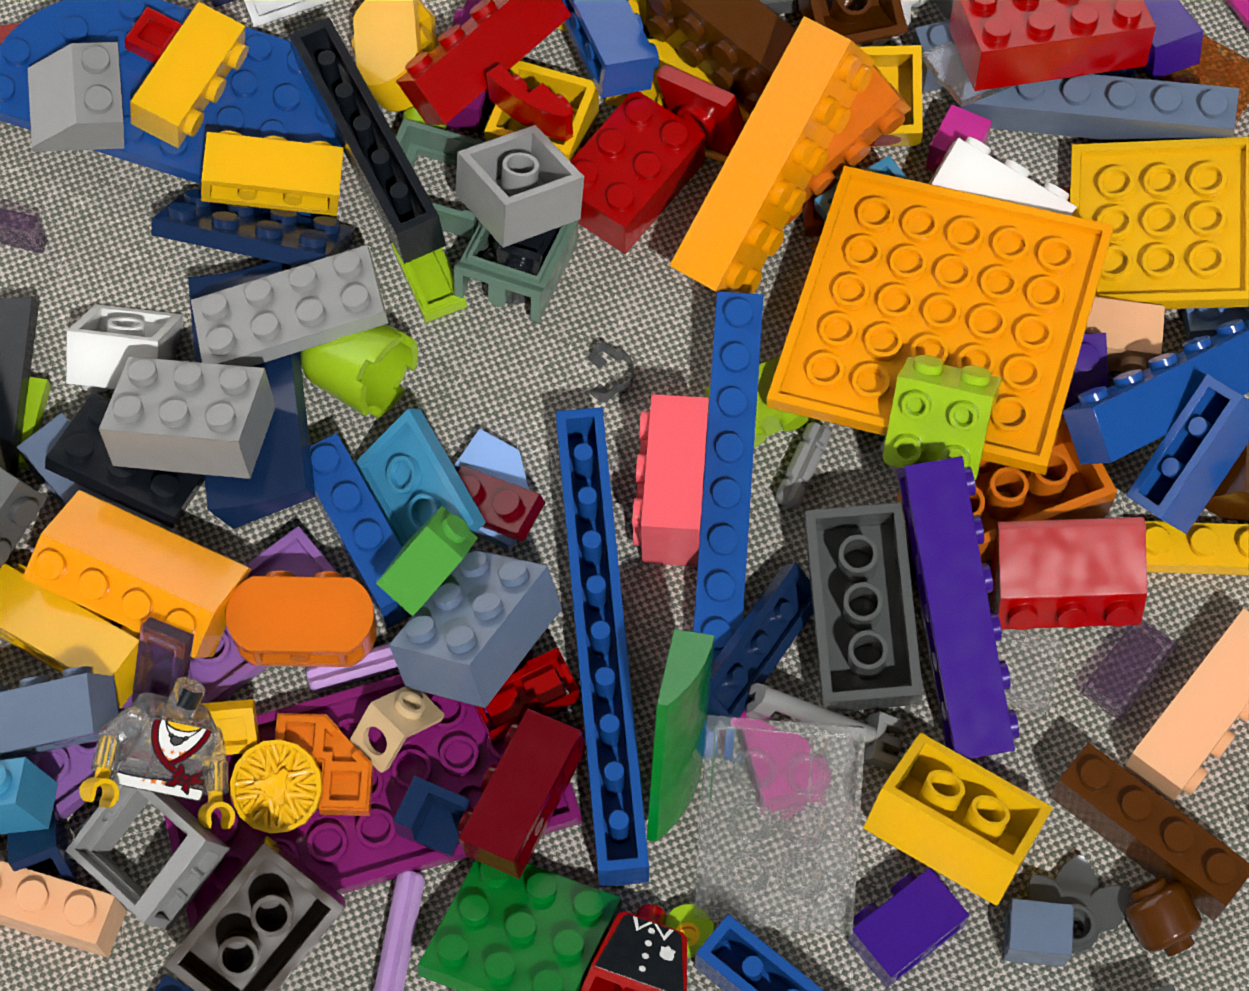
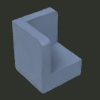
[1003,898,1074,967]

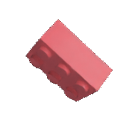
[632,394,709,567]

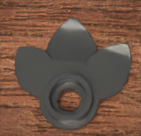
[1028,855,1130,954]

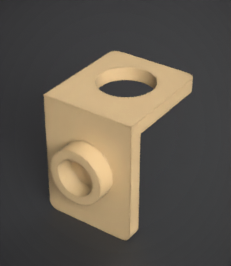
[350,687,445,773]

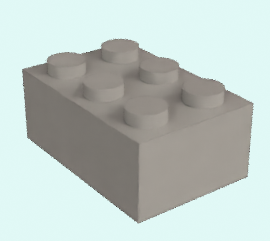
[99,356,276,479]

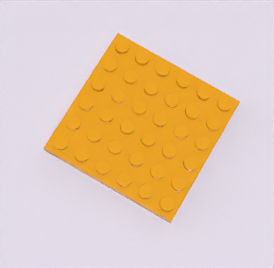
[766,166,1114,475]

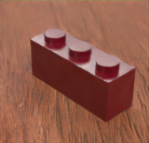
[458,708,586,879]

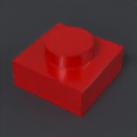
[125,7,182,64]

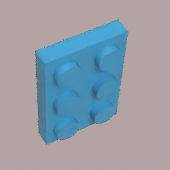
[354,408,486,547]

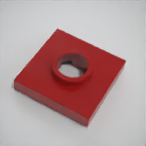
[656,64,745,156]

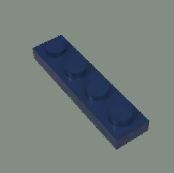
[707,562,813,732]

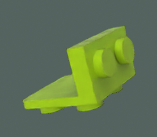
[883,355,1002,480]

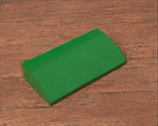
[647,629,715,842]

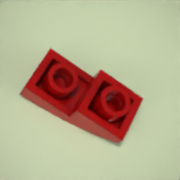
[486,64,574,142]

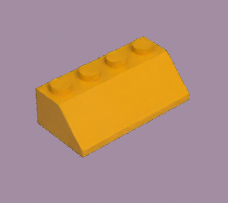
[22,490,251,658]

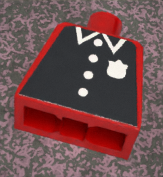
[580,904,687,991]

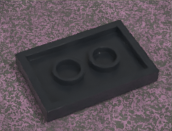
[45,392,205,528]

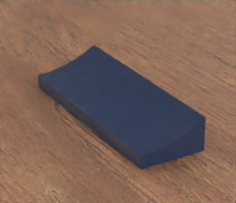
[188,261,315,529]

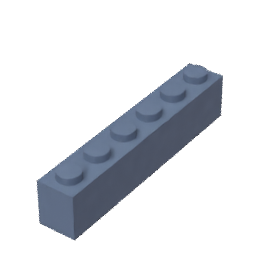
[962,72,1240,142]

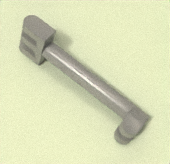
[746,683,904,770]

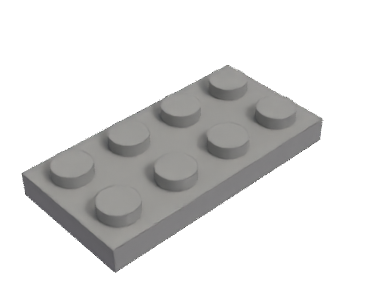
[191,245,389,367]

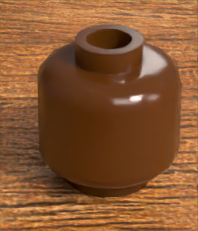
[1125,876,1202,957]

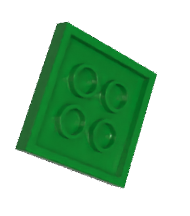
[418,860,621,991]

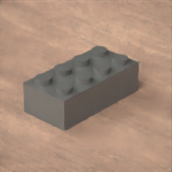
[804,502,923,712]

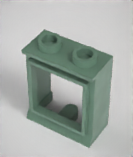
[394,118,485,240]
[454,220,579,323]

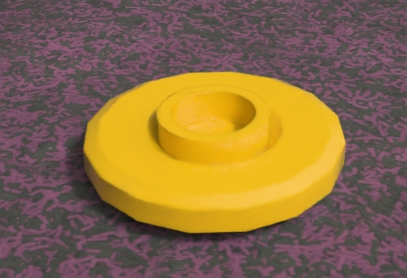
[230,739,323,834]

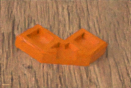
[275,713,374,816]

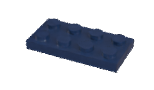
[151,189,354,266]

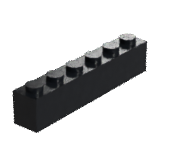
[289,17,446,264]

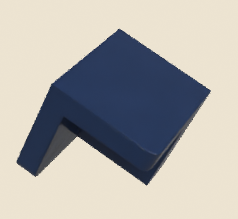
[393,776,472,857]
[8,811,77,883]

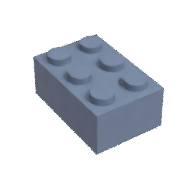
[389,549,562,708]

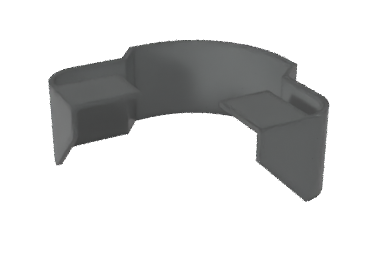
[589,342,634,402]

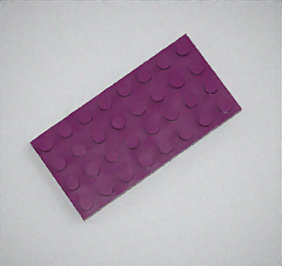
[150,650,582,928]

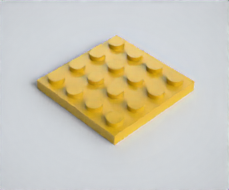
[1070,137,1249,309]

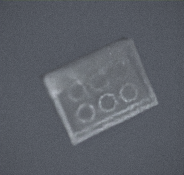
[694,715,866,935]

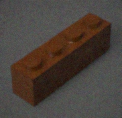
[1050,743,1249,921]

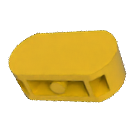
[351,0,438,112]

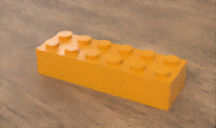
[669,16,875,294]

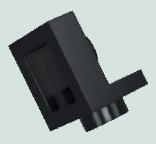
[496,229,559,276]

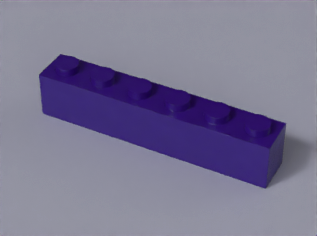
[896,456,1019,759]

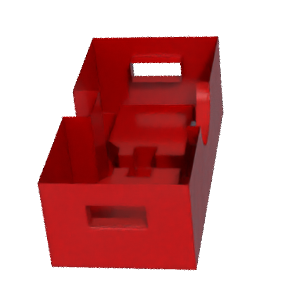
[473,647,580,742]

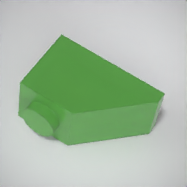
[376,506,478,616]

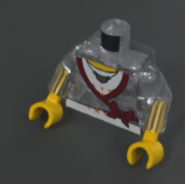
[79,677,235,829]

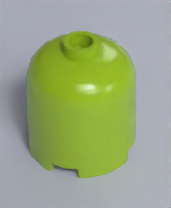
[300,324,419,418]

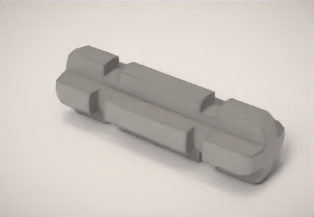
[776,422,831,509]

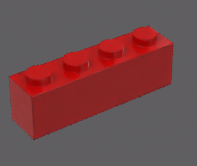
[396,0,571,125]

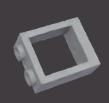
[65,770,230,930]

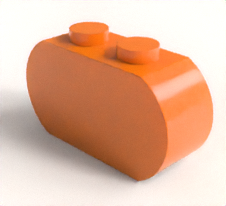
[226,571,377,667]

